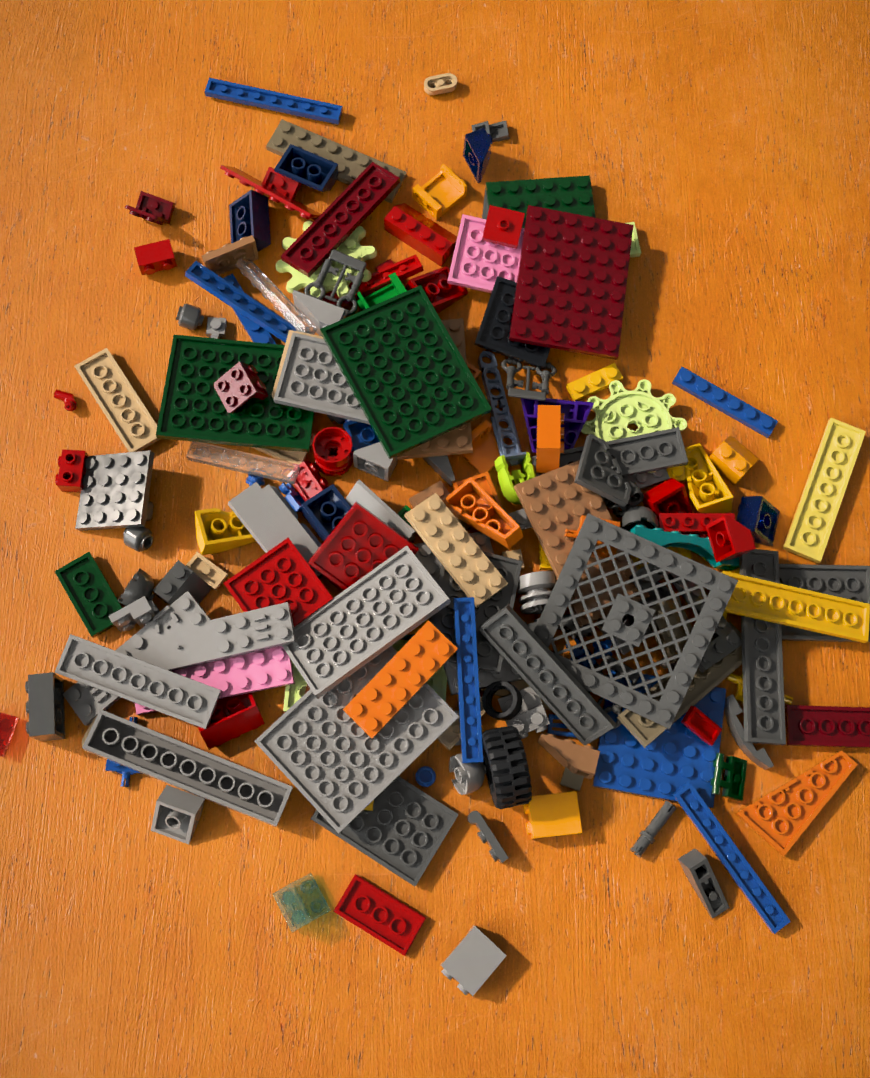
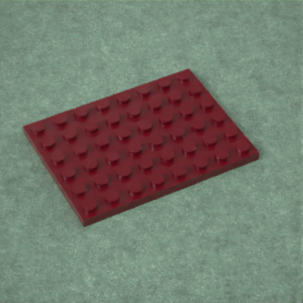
[509,205,633,360]

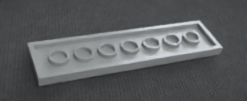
[55,634,222,729]

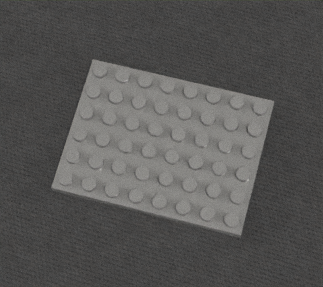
[254,646,459,834]

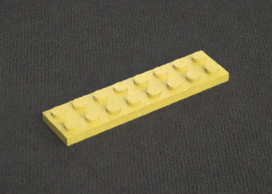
[783,418,866,563]

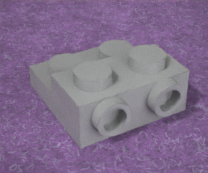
[108,596,160,632]
[498,686,550,739]

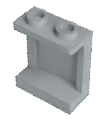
[440,925,507,996]

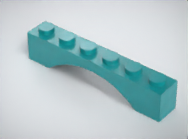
[629,525,739,571]

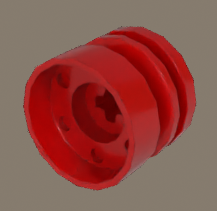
[312,427,354,477]

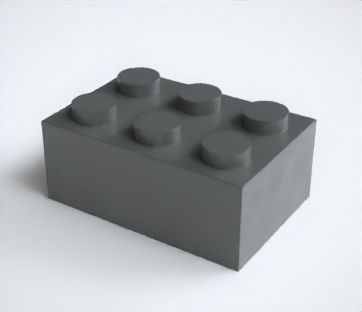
[25,672,65,742]

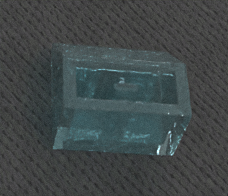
[272,873,331,933]

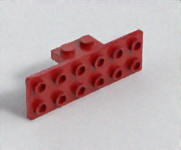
[220,165,321,220]

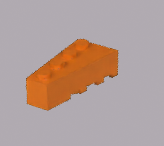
[442,477,524,549]

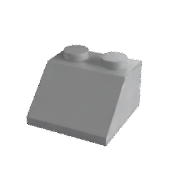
[353,442,398,482]
[151,785,205,844]

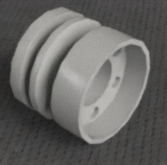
[517,571,557,614]

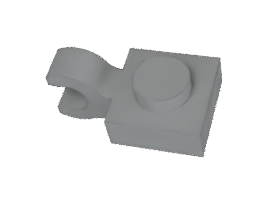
[206,317,227,339]

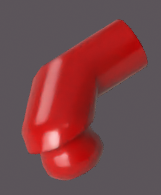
[54,389,77,411]

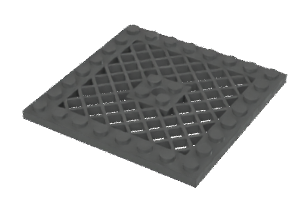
[534,513,738,729]

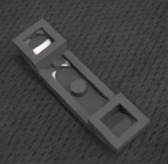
[724,694,774,770]

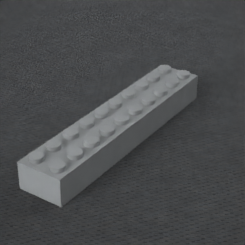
[82,709,293,828]

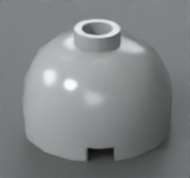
[449,753,486,795]

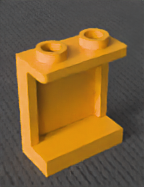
[412,164,467,220]
[523,791,582,839]

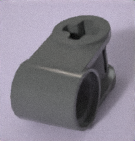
[605,481,644,517]

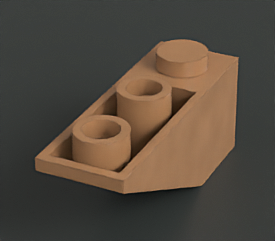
[538,733,600,780]

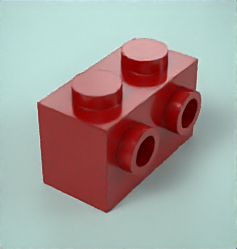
[134,239,177,275]
[55,449,89,493]

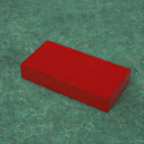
[681,706,722,746]

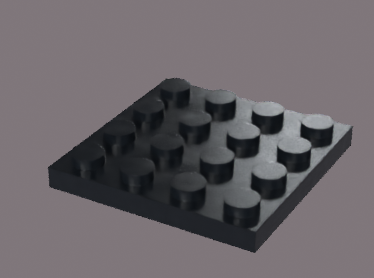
[474,276,550,369]

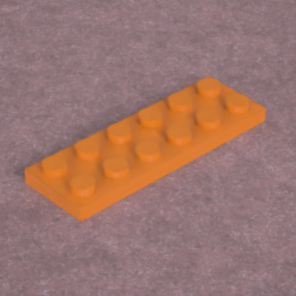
[343,620,458,739]

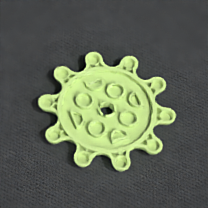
[276,221,377,300]
[581,379,687,473]

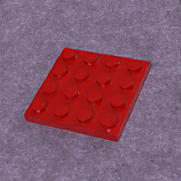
[308,501,419,590]
[224,537,333,627]

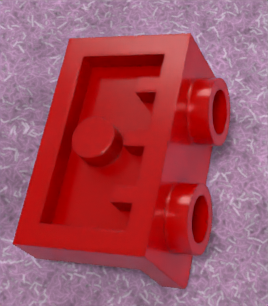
[287,461,330,502]

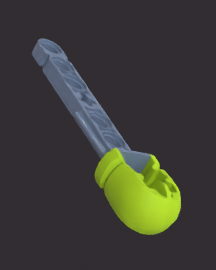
[478,351,537,505]

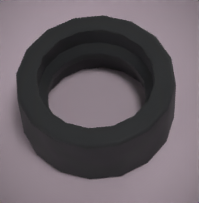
[482,680,523,721]

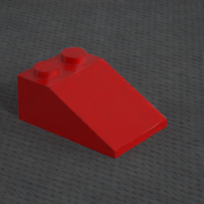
[405,266,468,314]

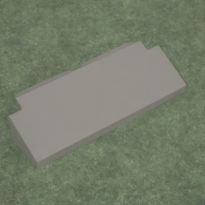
[228,482,323,580]

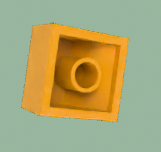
[709,435,759,485]

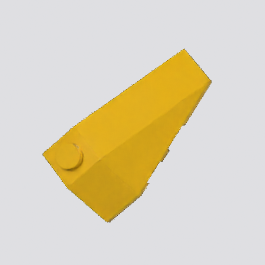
[685,443,734,513]
[195,508,257,555]

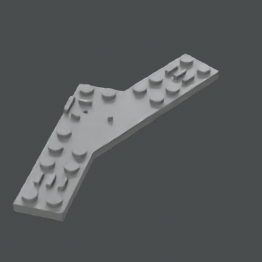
[62,591,296,726]

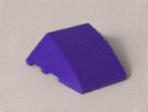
[521,398,594,453]

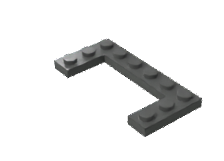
[629,550,742,673]

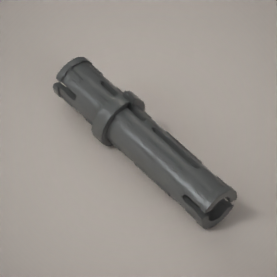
[630,801,676,858]

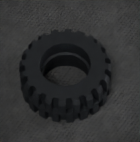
[482,726,532,809]

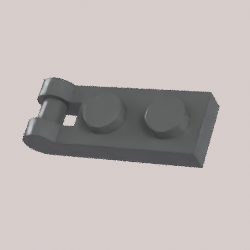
[468,811,508,863]

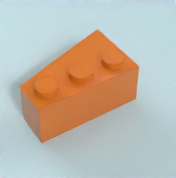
[536,405,564,473]

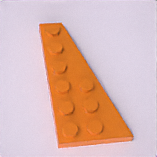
[735,751,858,856]

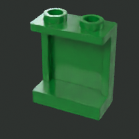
[357,272,407,311]

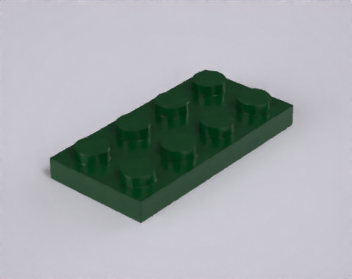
[54,552,122,638]

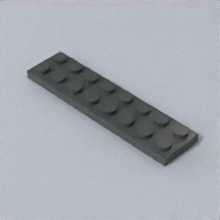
[531,427,688,477]
[478,604,616,745]

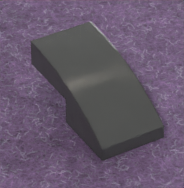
[471,121,510,142]

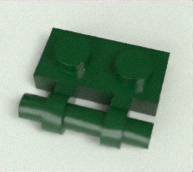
[710,753,747,801]

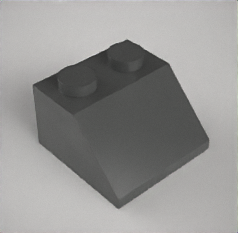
[153,560,212,606]

